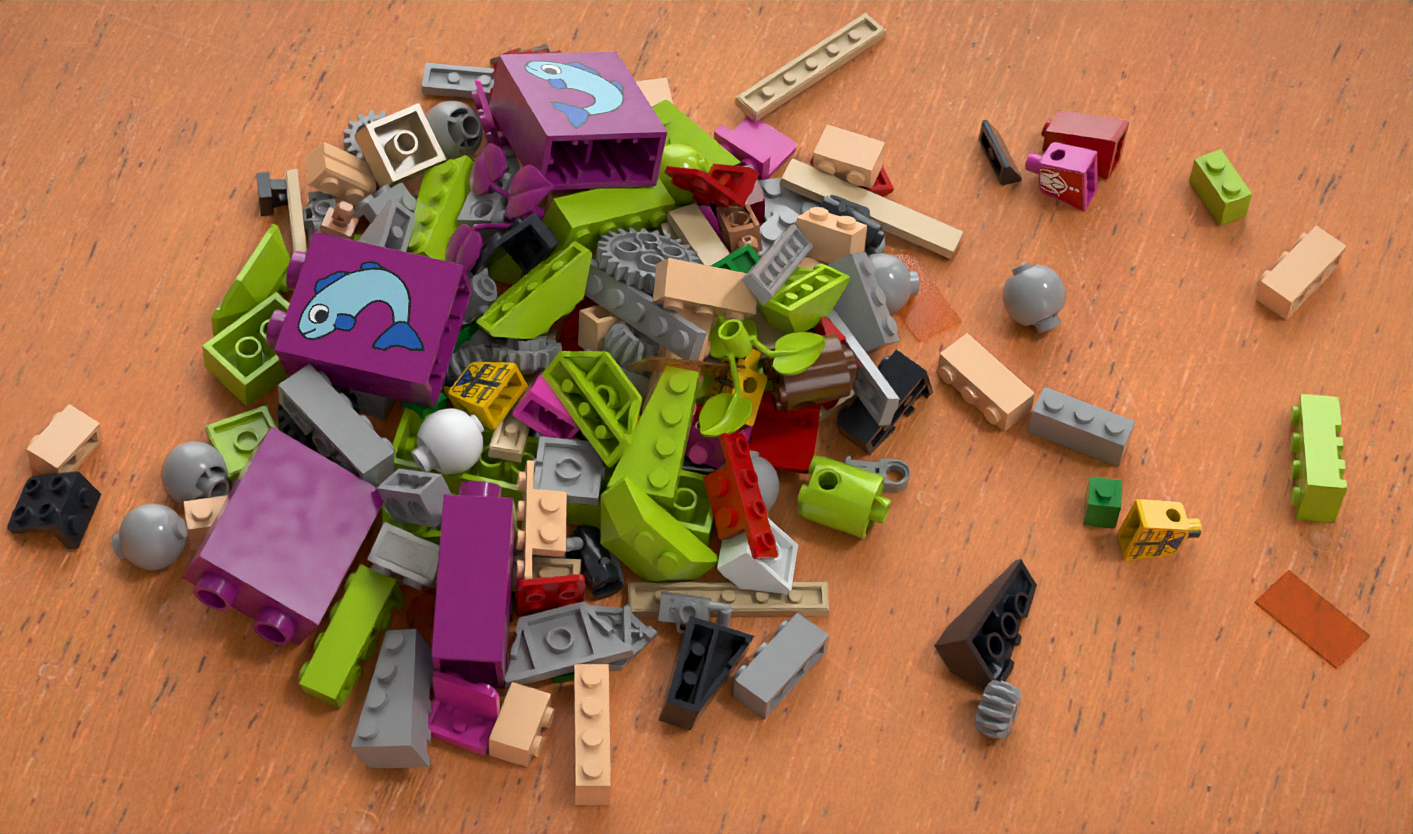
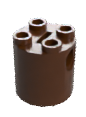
[762,333,857,412]

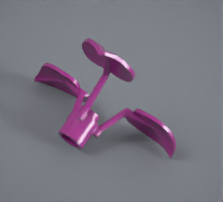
[445,143,554,273]

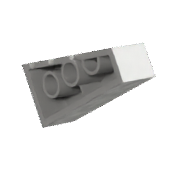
[278,363,395,488]
[351,629,434,769]

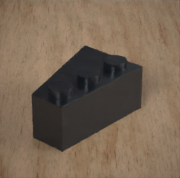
[836,349,933,455]
[658,616,754,730]

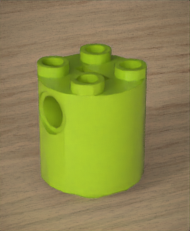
[797,455,891,539]

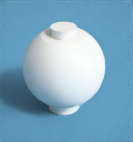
[411,409,484,475]

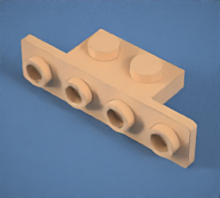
[515,461,567,580]

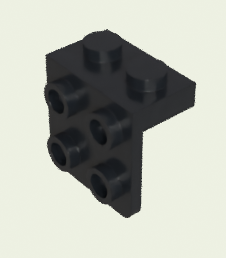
[470,213,560,276]
[7,471,102,549]

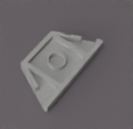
[505,601,633,689]

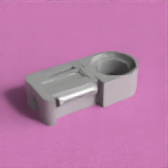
[845,456,910,493]

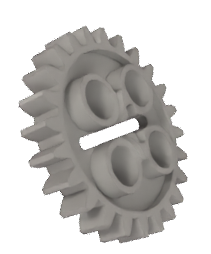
[595,227,701,292]

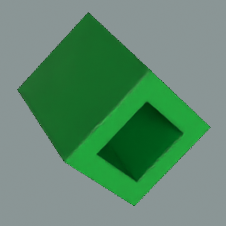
[1083,477,1122,528]

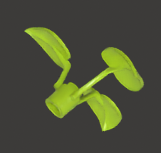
[699,315,827,437]

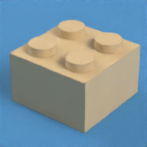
[354,103,446,188]

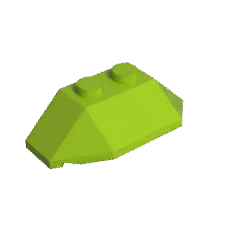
[211,224,290,336]
[476,241,592,339]
[756,264,851,335]
[541,351,642,467]
[601,476,719,583]

